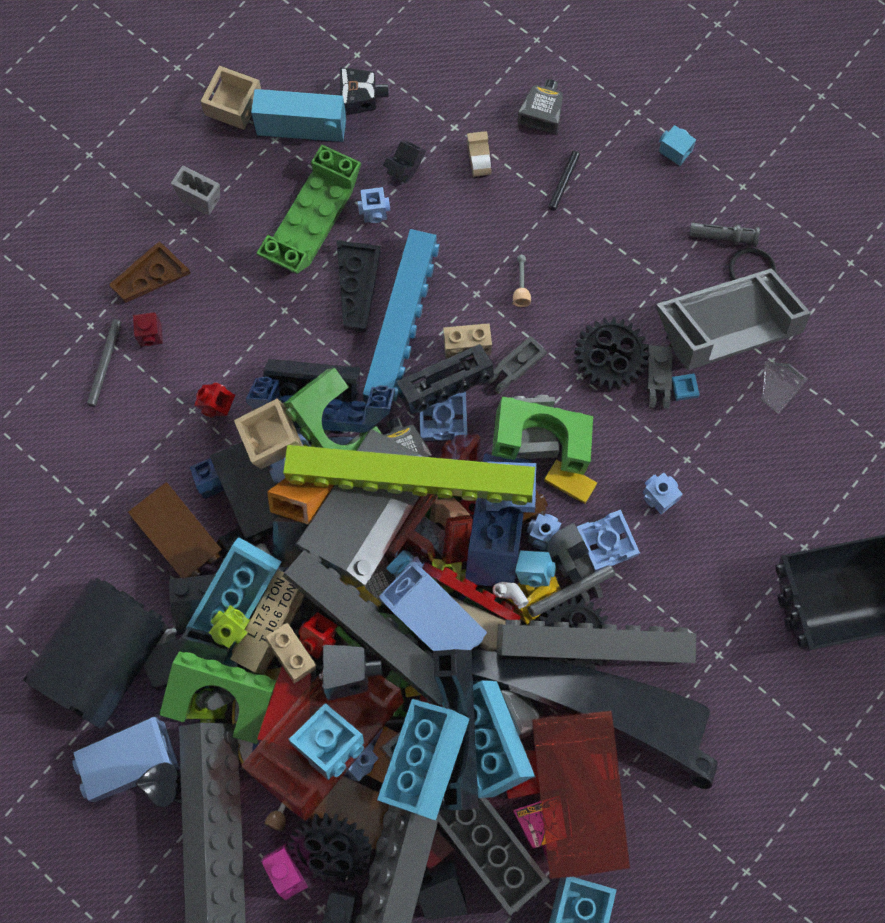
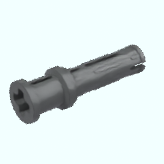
[689,222,760,247]

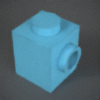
[659,125,696,166]
[515,551,556,587]

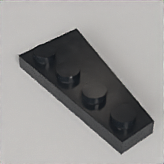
[336,240,381,332]

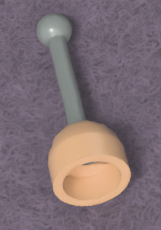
[513,255,531,307]

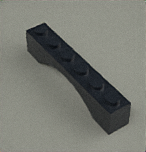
[433,649,478,811]

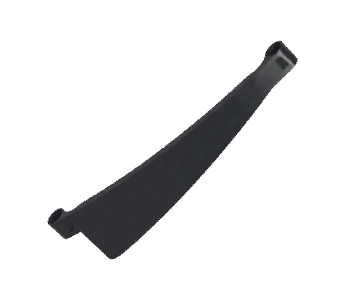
[418,642,718,789]

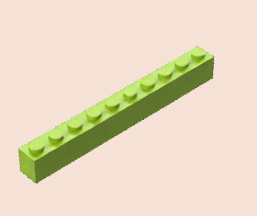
[283,445,535,505]

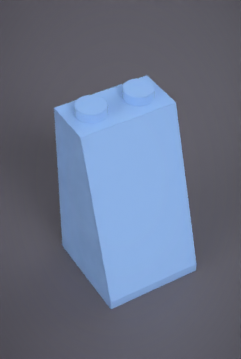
[379,561,487,651]
[72,717,180,802]

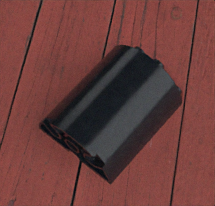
[775,534,885,651]
[23,578,169,729]

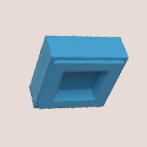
[672,373,700,401]
[386,550,414,574]

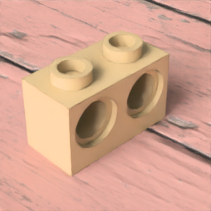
[443,323,492,359]
[266,623,316,684]

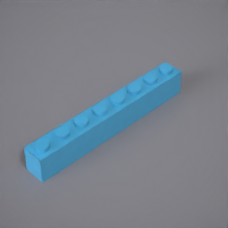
[363,229,440,403]

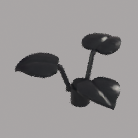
[135,762,182,807]

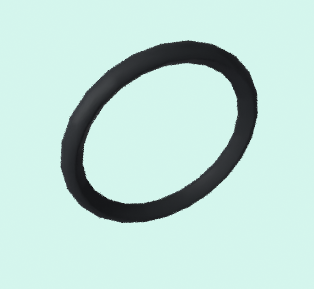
[729,248,777,281]

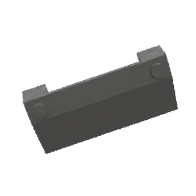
[656,269,811,370]
[296,429,422,588]

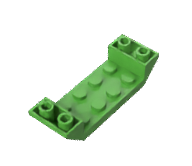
[257,145,361,274]

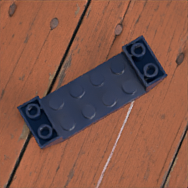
[246,377,395,433]
[465,454,531,589]

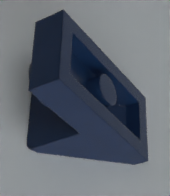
[190,458,224,499]

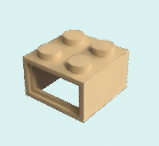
[201,66,261,130]
[234,399,303,469]

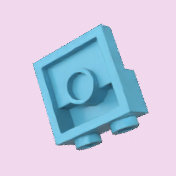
[289,703,364,780]

